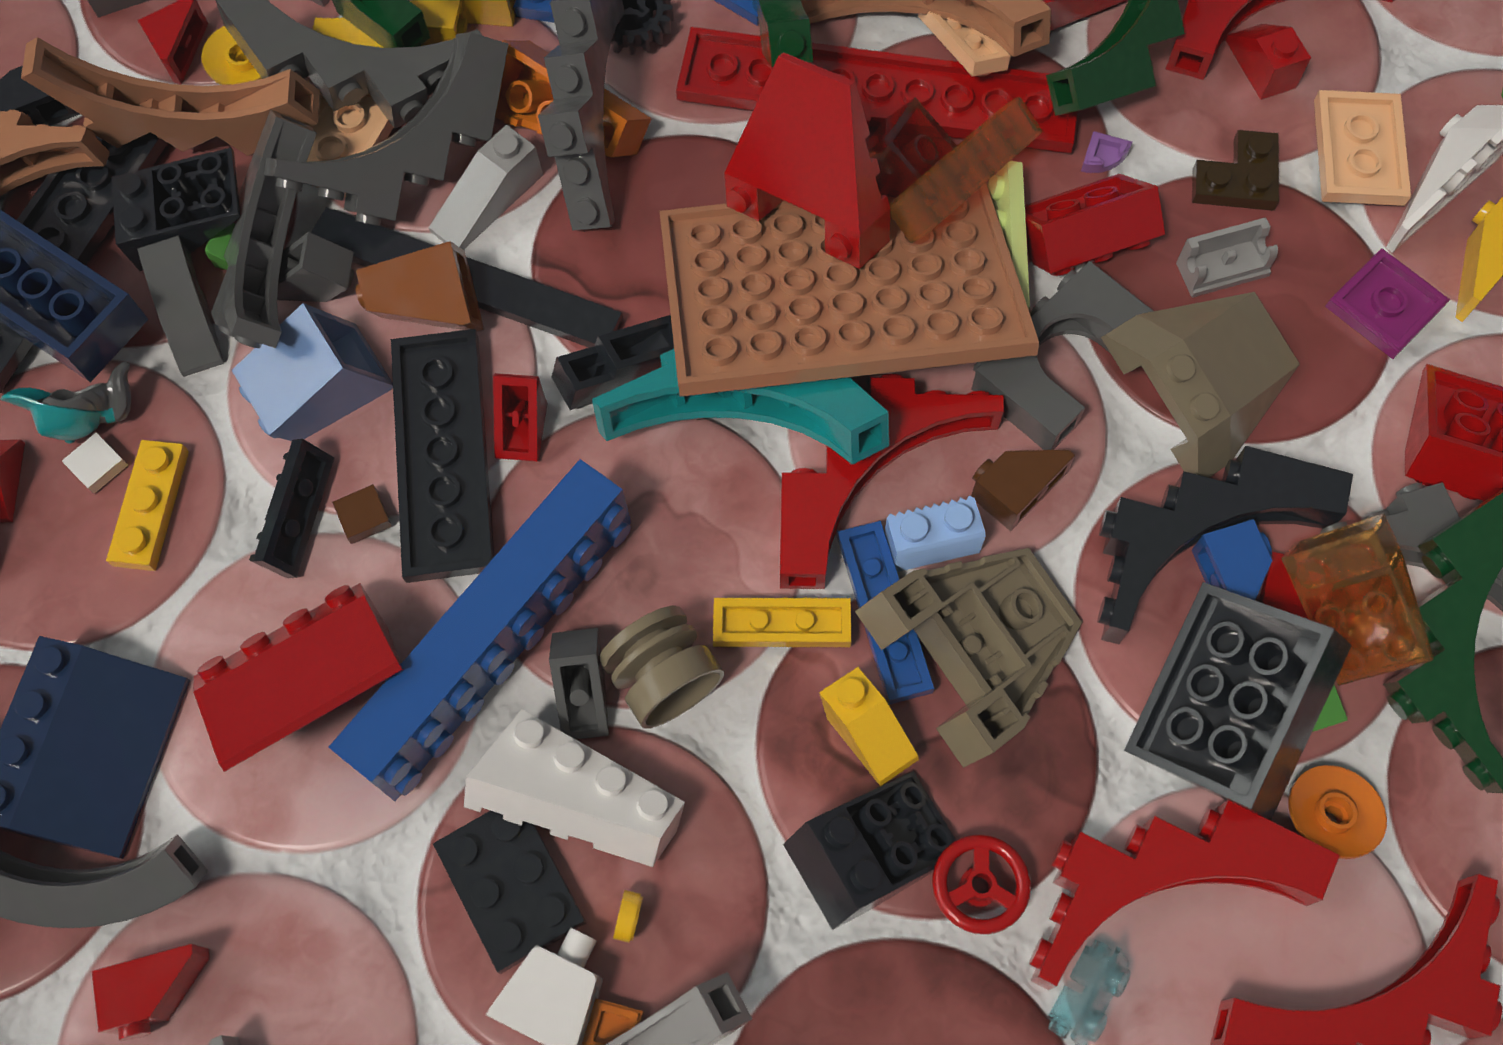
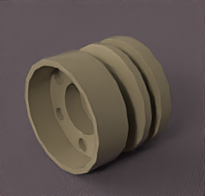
[598,605,724,729]

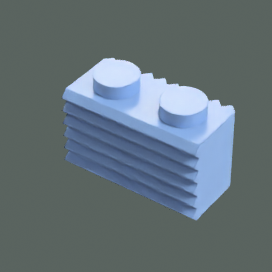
[885,495,986,572]

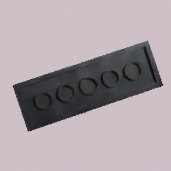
[391,329,494,583]

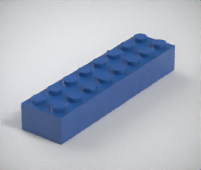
[328,459,631,801]

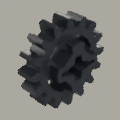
[611,0,674,55]

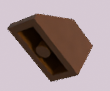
[971,450,1075,531]

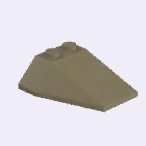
[1101,292,1300,478]

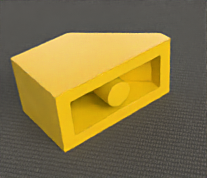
[819,667,919,786]

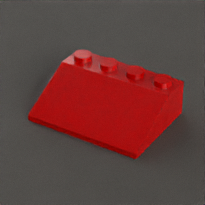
[1405,364,1503,501]
[193,583,402,772]

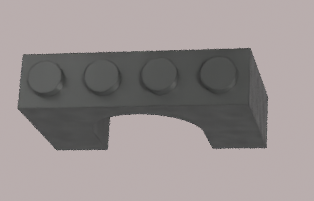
[971,261,1153,450]

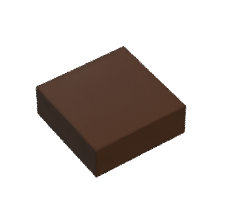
[332,484,392,544]

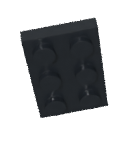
[432,810,586,974]

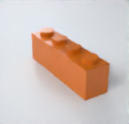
[495,40,652,157]

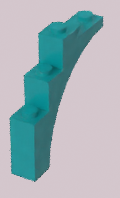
[592,349,889,465]

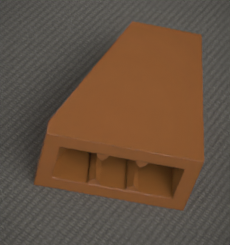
[355,241,484,332]

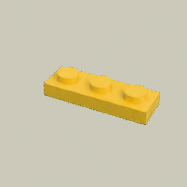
[106,440,189,571]
[713,598,851,647]

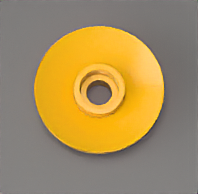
[201,26,262,85]

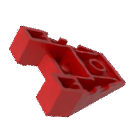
[724,52,890,269]

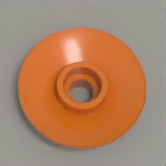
[1288,765,1387,859]

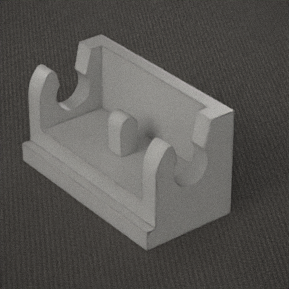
[1176,217,1278,298]

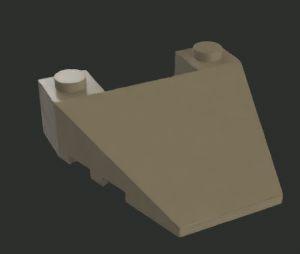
[855,548,1082,768]

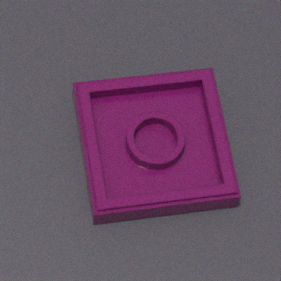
[1325,248,1450,359]

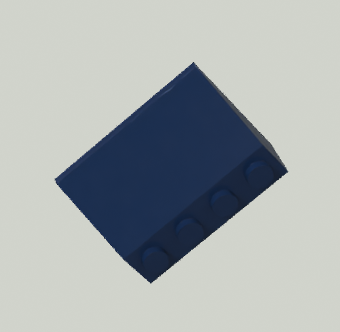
[0,636,190,859]

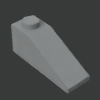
[429,125,543,250]

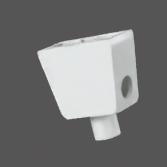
[486,928,603,1045]

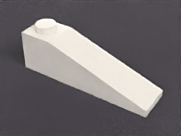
[1386,105,1503,253]

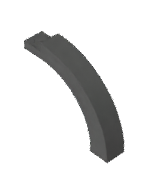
[0,834,208,928]

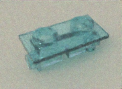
[1048,940,1131,1045]

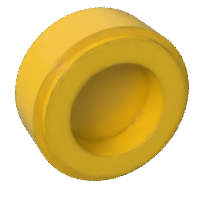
[613,890,643,943]

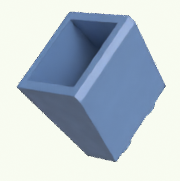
[232,303,393,441]

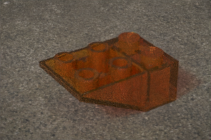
[1281,513,1434,686]

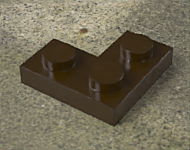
[1192,130,1279,211]

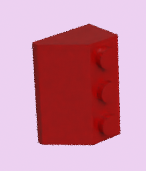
[1025,173,1165,275]

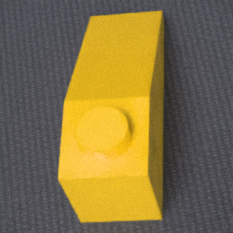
[1455,197,1503,322]

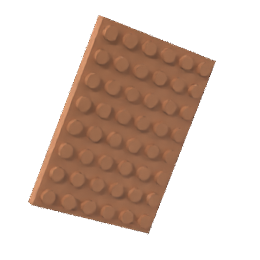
[659,175,1039,397]

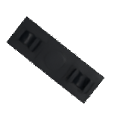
[249,439,335,578]

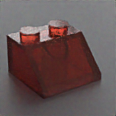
[866,97,968,206]

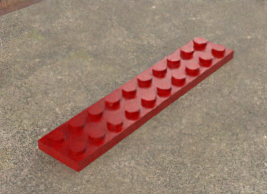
[676,27,1077,153]

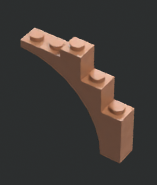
[801,0,1051,57]
[21,37,320,156]
[0,110,110,196]

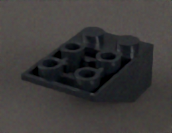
[112,147,241,271]
[783,771,964,930]

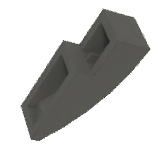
[138,236,224,377]

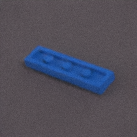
[837,521,934,705]

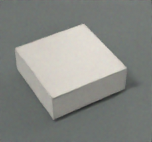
[62,433,128,494]

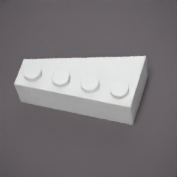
[464,709,685,867]

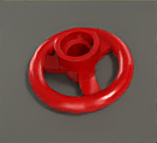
[932,835,1031,934]

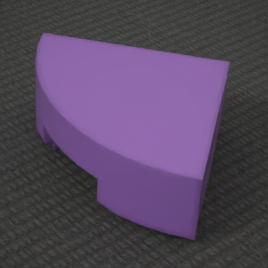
[1081,131,1132,173]

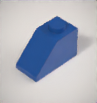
[1191,519,1272,600]

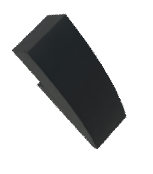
[551,315,674,410]

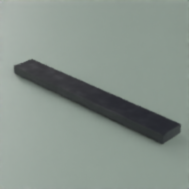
[311,207,624,348]

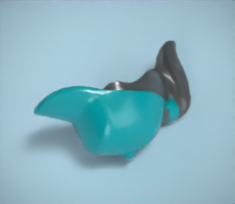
[0,361,132,444]

